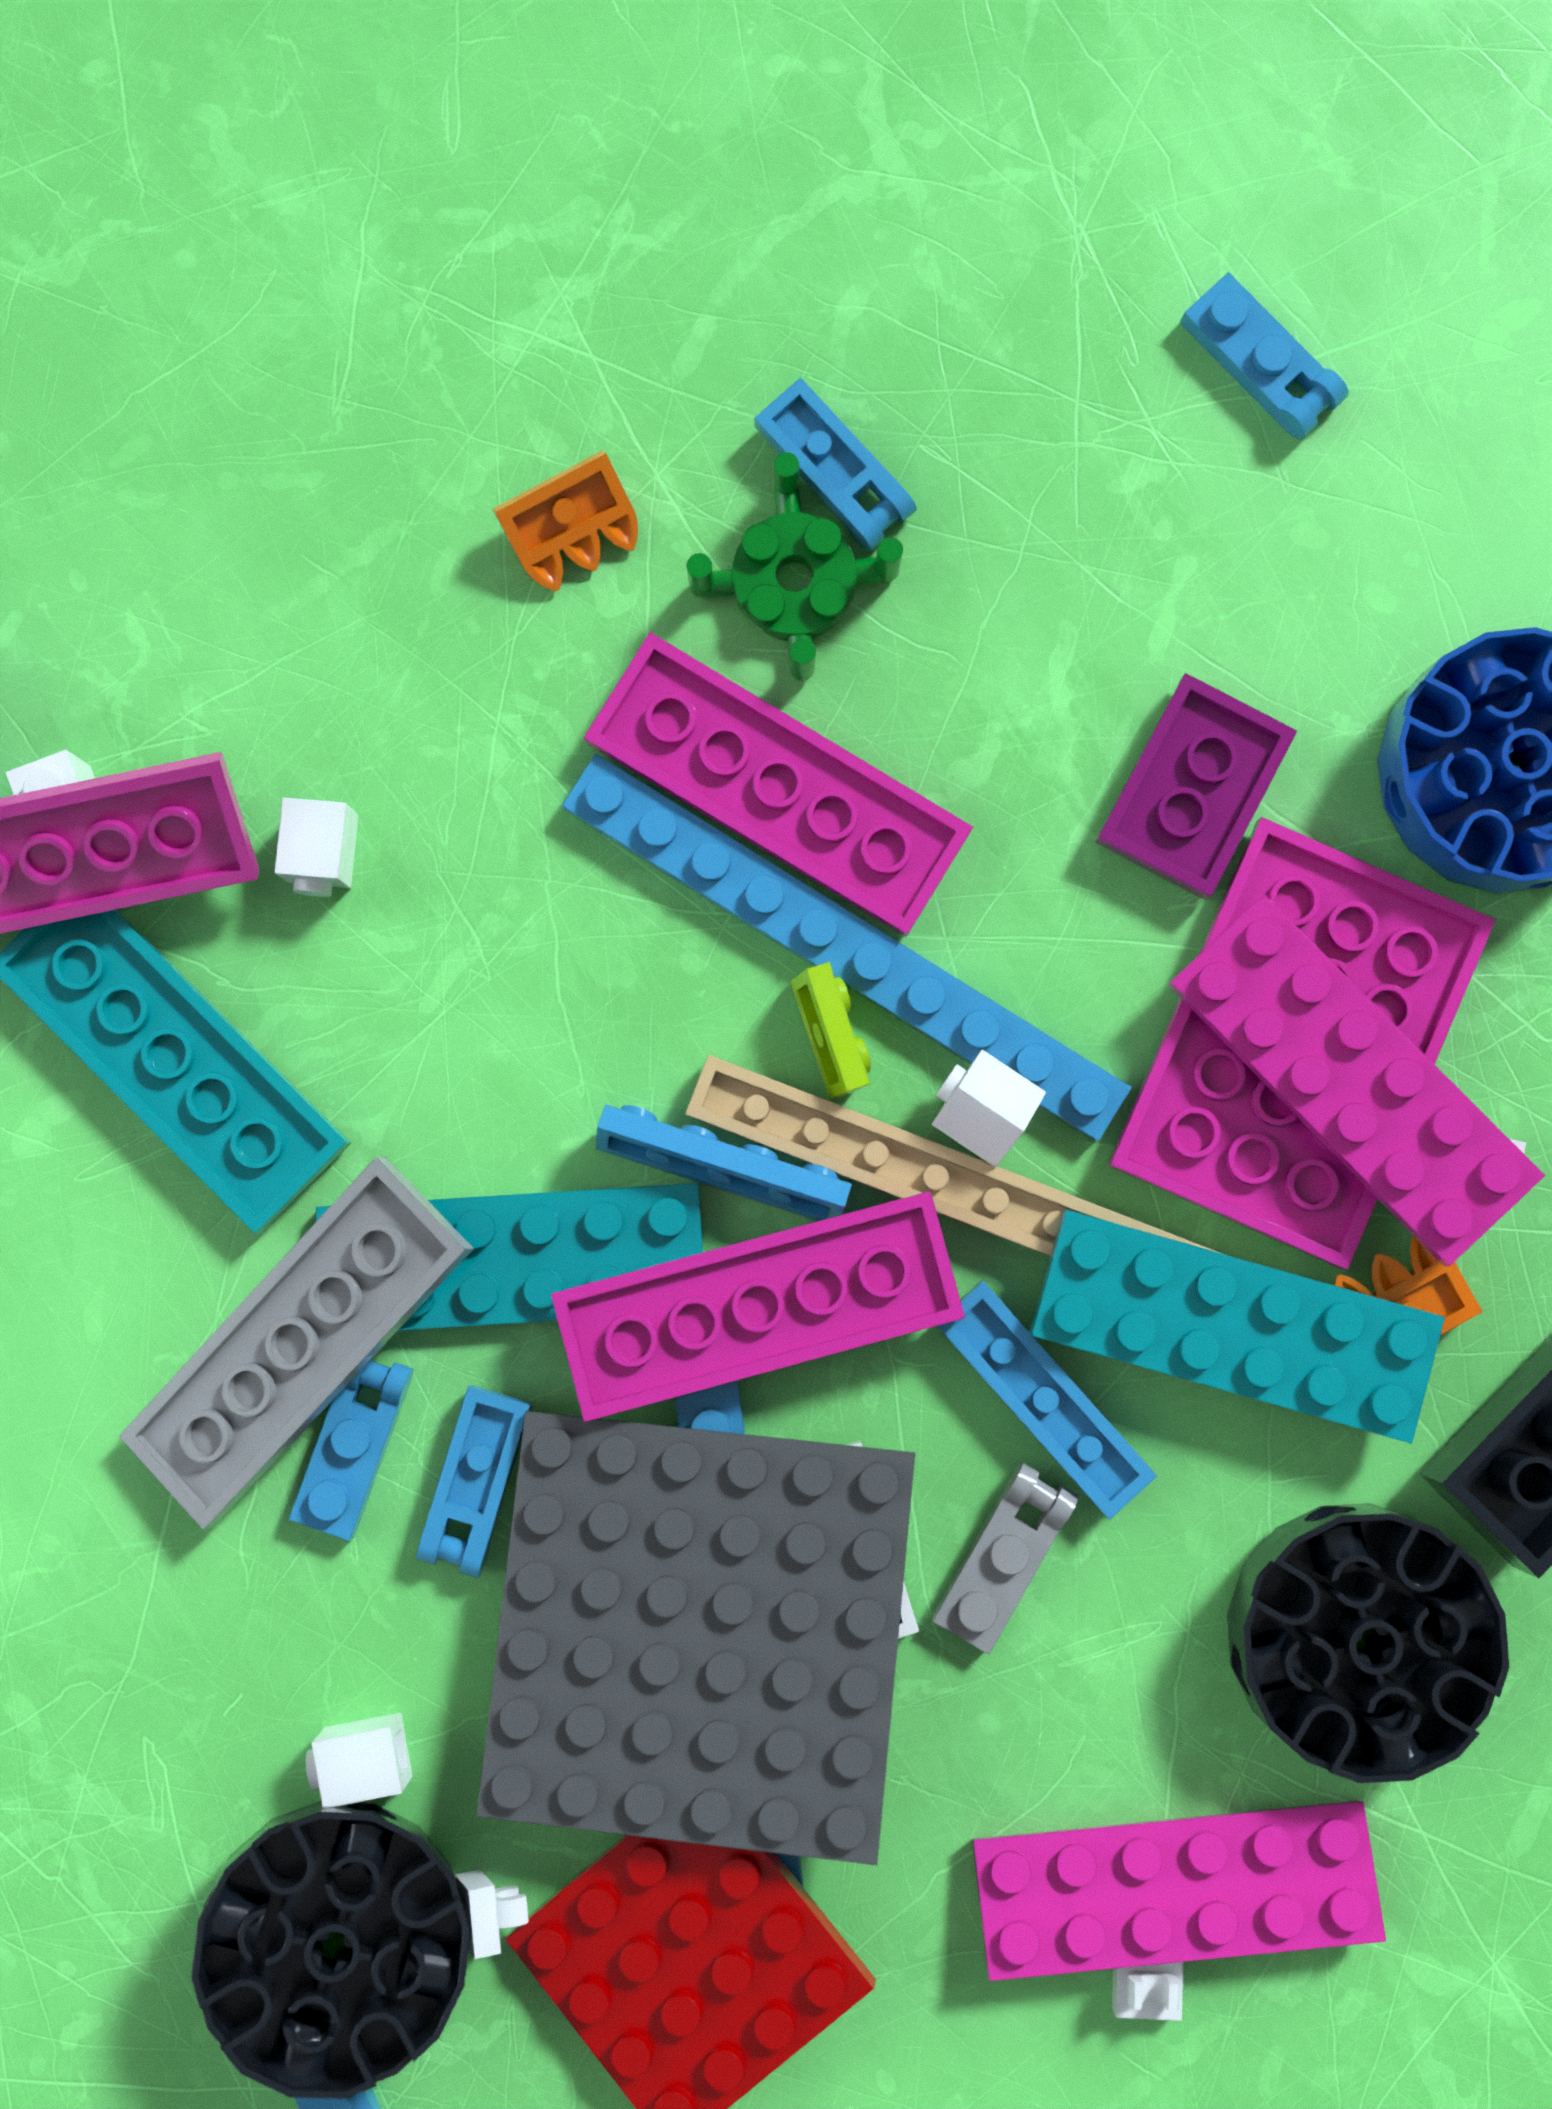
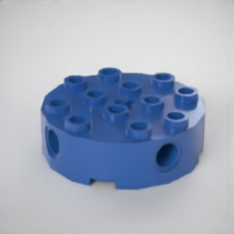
[1377,627,1552,894]

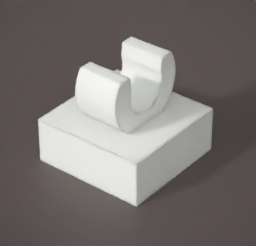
[455,1869,529,1959]
[1112,1962,1184,2021]

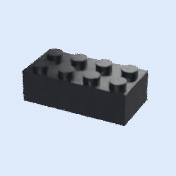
[1419,1336,1552,1579]

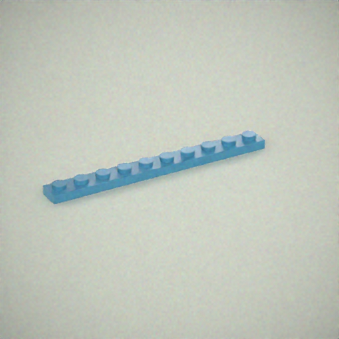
[562,753,1132,1142]

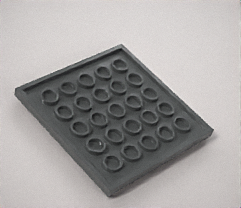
[477,1411,915,1865]

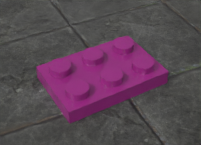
[1095,673,1297,900]

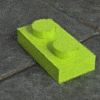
[790,962,871,1100]

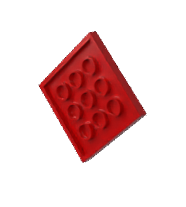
[505,1835,876,2109]

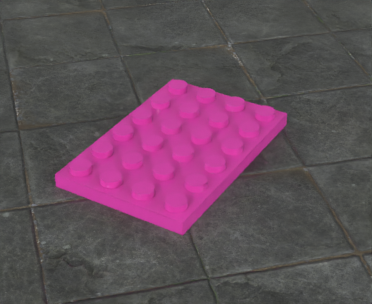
[1107,817,1496,1270]

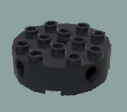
[1227,1503,1510,1783]
[191,1801,470,2099]

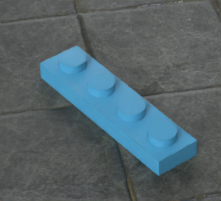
[596,1104,852,1221]
[937,1280,1157,1520]

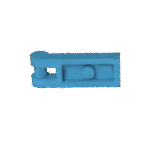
[1180,272,1349,439]
[754,377,917,552]
[289,1360,414,1541]
[416,1385,533,1579]

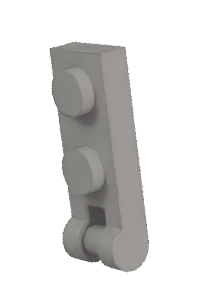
[931,1462,1079,1655]

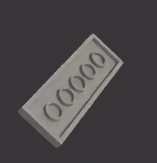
[119,1157,474,1530]

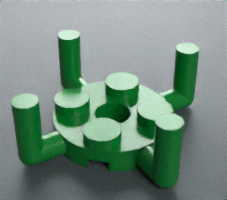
[686,452,903,681]

